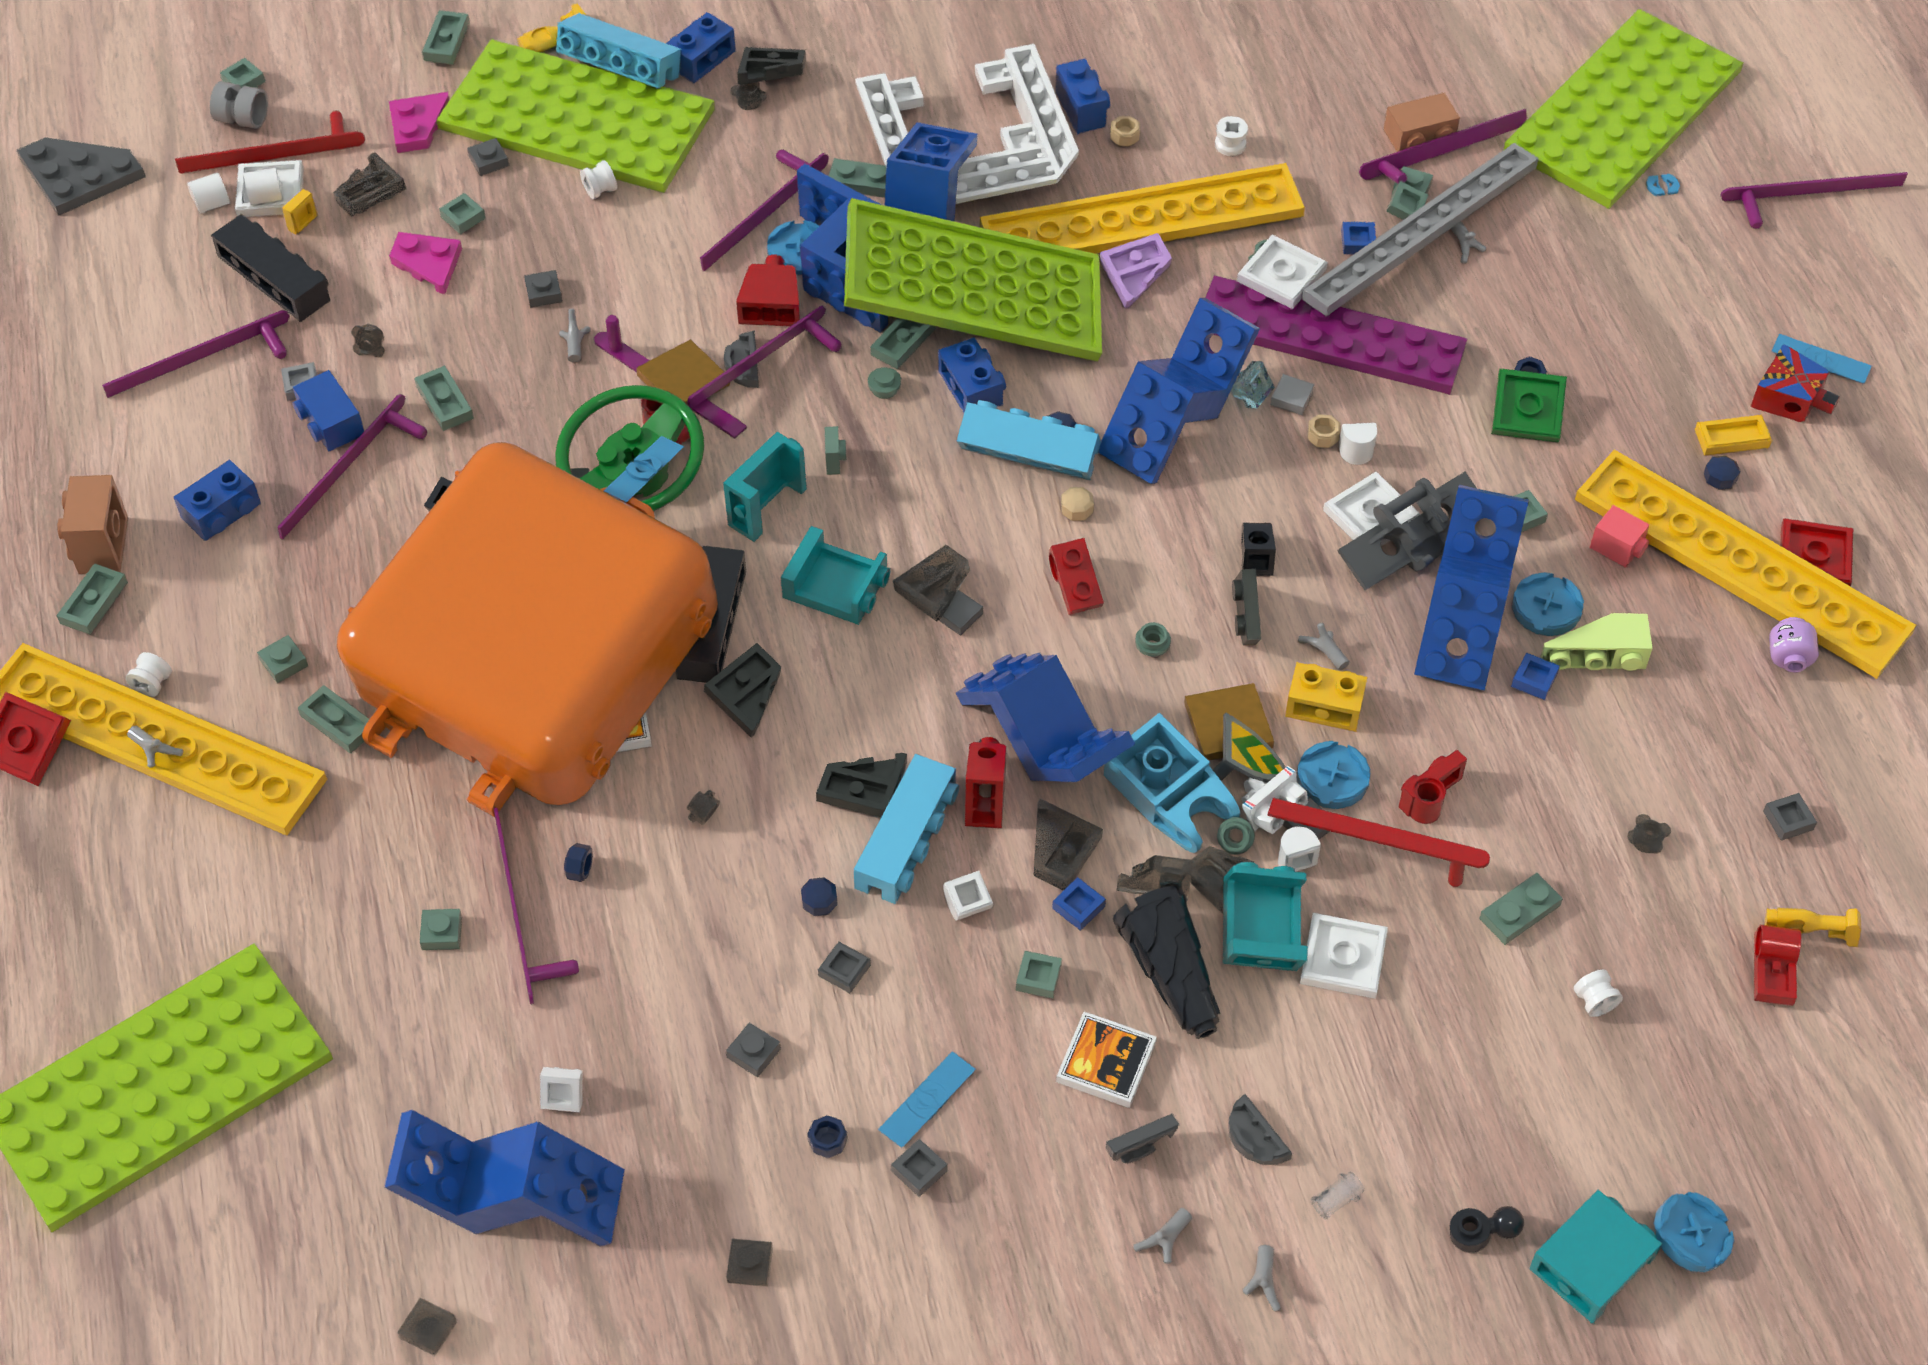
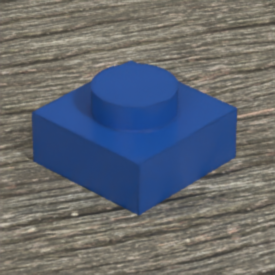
[1341,222,1376,254]
[1511,653,1560,700]
[1052,877,1106,931]

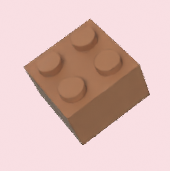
[57,475,128,574]

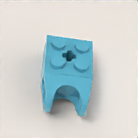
[1104,713,1240,853]

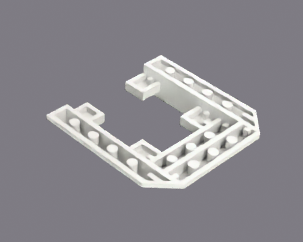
[855,44,1079,204]

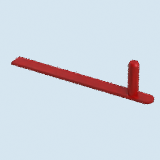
[175,110,365,173]
[1267,798,1490,887]

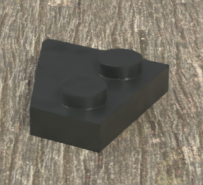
[1232,569,1261,645]

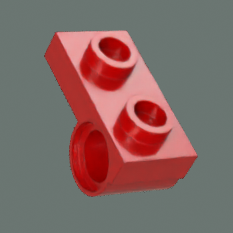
[1049,538,1104,615]
[1399,750,1467,824]
[1754,924,1801,1006]

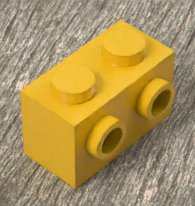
[1285,662,1368,732]

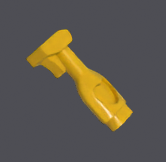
[517,3,587,52]
[1765,908,1861,947]

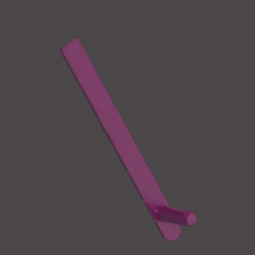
[1359,109,1527,184]
[700,149,829,271]
[1720,172,1908,229]
[687,306,842,409]
[102,310,290,398]
[594,315,747,439]
[278,394,427,539]
[494,808,579,1005]

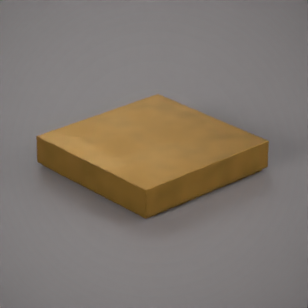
[637,339,730,404]
[1184,683,1274,761]

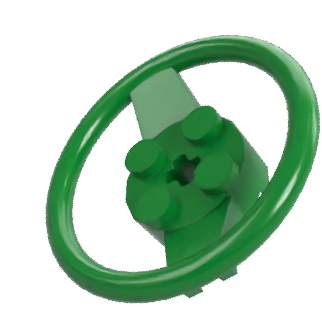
[555,385,704,511]

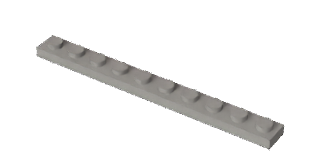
[1302,143,1539,316]

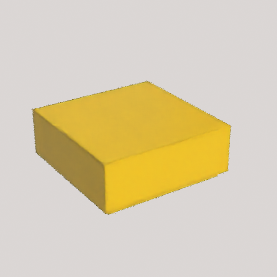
[282,189,318,235]

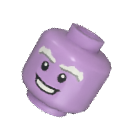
[1769,617,1819,672]

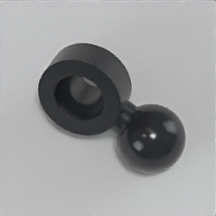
[1450,1206,1524,1252]

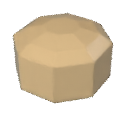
[1110,116,1140,146]
[1308,414,1340,448]
[1061,487,1094,521]

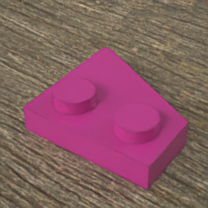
[389,92,450,153]
[389,232,462,294]

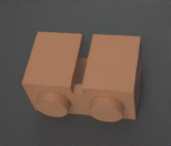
[1384,93,1460,152]

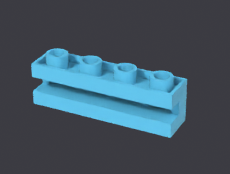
[556,13,681,88]
[957,400,1101,480]
[853,754,960,904]

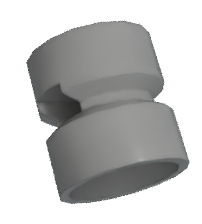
[210,81,268,129]

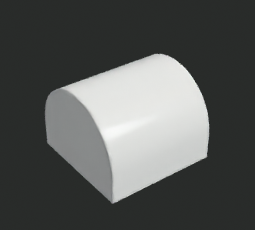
[244,167,282,205]
[187,172,230,214]
[1339,423,1377,465]
[1278,827,1321,872]
[943,871,993,921]

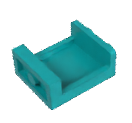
[723,432,807,542]
[781,526,891,625]
[1223,862,1308,971]
[1529,1190,1662,1324]

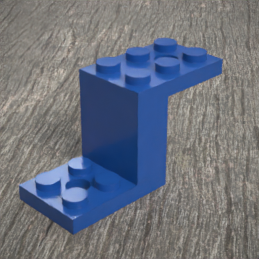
[885,122,978,222]
[797,163,888,333]
[1098,298,1260,484]
[1414,485,1529,691]
[956,652,1135,782]
[384,1110,625,1246]

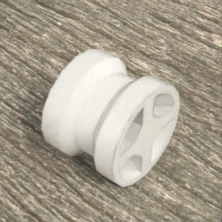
[1215,116,1248,156]
[580,160,617,199]
[125,652,172,697]
[1573,969,1623,1017]

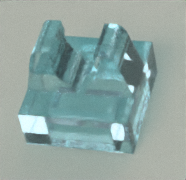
[1231,361,1275,408]

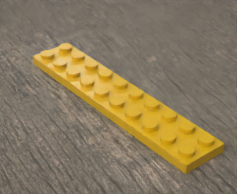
[980,163,1305,254]
[1575,449,1917,679]
[0,643,327,836]

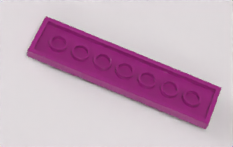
[1205,275,1468,395]

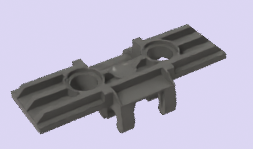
[1337,472,1476,591]

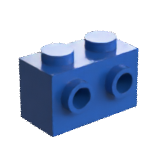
[666,12,736,83]
[1055,58,1110,134]
[938,337,1006,413]
[292,370,364,452]
[173,459,261,541]

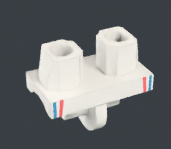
[1241,766,1308,834]

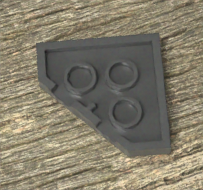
[17,137,146,216]

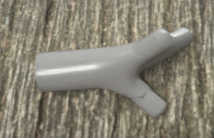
[1451,222,1486,264]
[559,309,591,362]
[1298,623,1350,671]
[127,725,183,768]
[1133,1208,1192,1264]
[1243,1245,1281,1312]

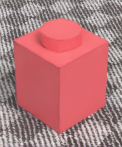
[1590,505,1649,568]

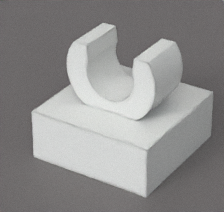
[540,1067,583,1112]

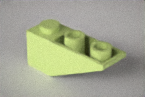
[1540,613,1653,671]

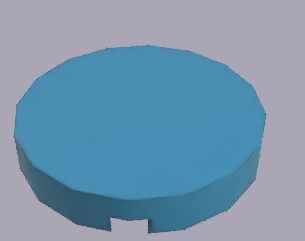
[767,221,820,275]
[1512,572,1584,636]
[1297,741,1370,809]
[1654,1192,1734,1273]

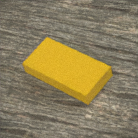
[1695,415,1772,456]

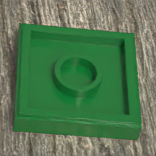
[1491,368,1567,443]

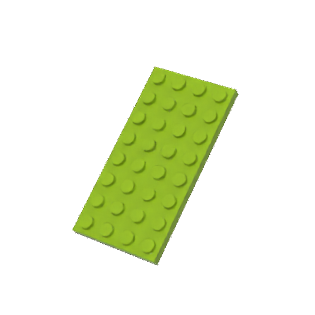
[1503,9,1744,209]
[436,39,715,193]
[844,198,1102,362]
[0,943,333,1233]

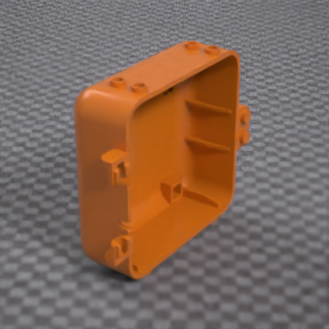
[337,442,718,817]

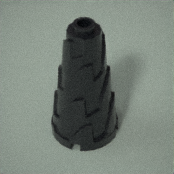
[1113,886,1221,1039]

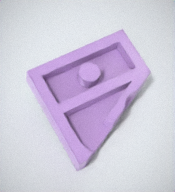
[1099,233,1172,309]

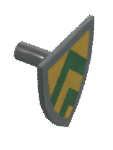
[1213,713,1286,782]

